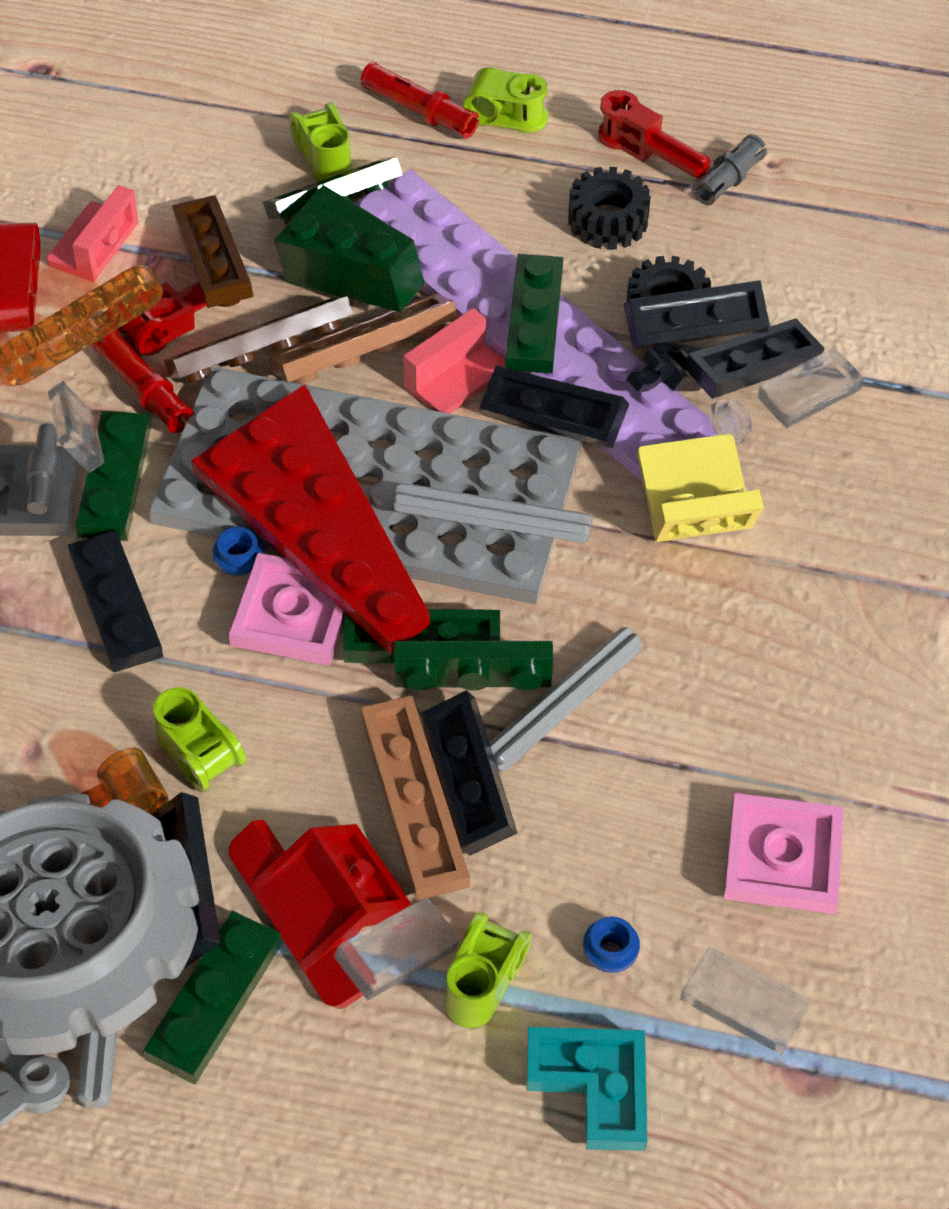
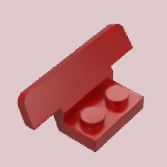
[229,819,413,1009]

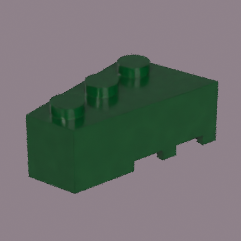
[274,184,425,313]

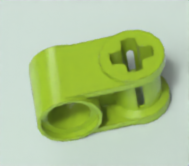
[463,67,548,133]
[289,102,352,181]
[153,687,247,793]
[445,911,532,1028]

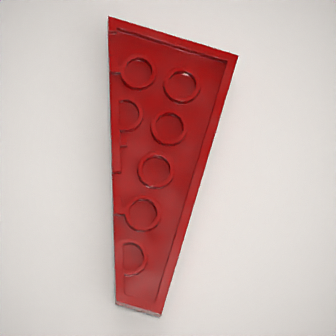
[191,384,430,654]

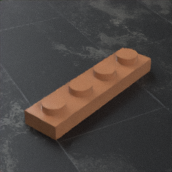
[267,293,458,384]
[361,696,470,901]

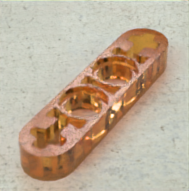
[0,265,163,386]

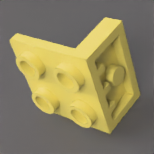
[637,434,764,542]

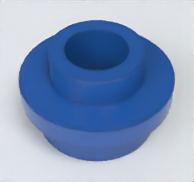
[213,527,264,575]
[583,916,640,973]

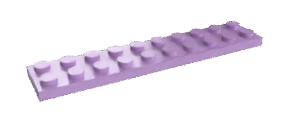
[354,169,722,483]

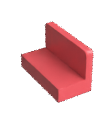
[47,185,139,282]
[403,308,506,414]

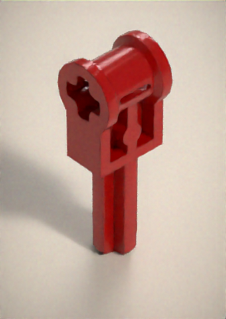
[598,90,711,179]
[111,282,207,356]

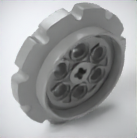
[0,794,199,1055]

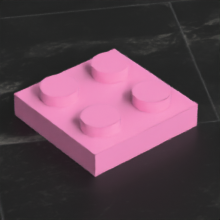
[229,553,345,666]
[723,793,844,914]

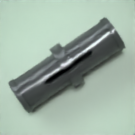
[692,134,767,206]

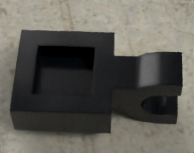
[626,345,702,392]

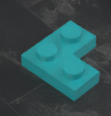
[527,1027,647,1151]

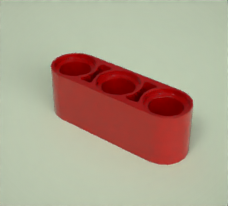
[0,222,41,333]

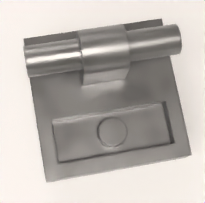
[0,423,79,536]

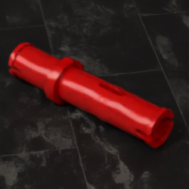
[360,62,479,139]
[91,326,194,434]

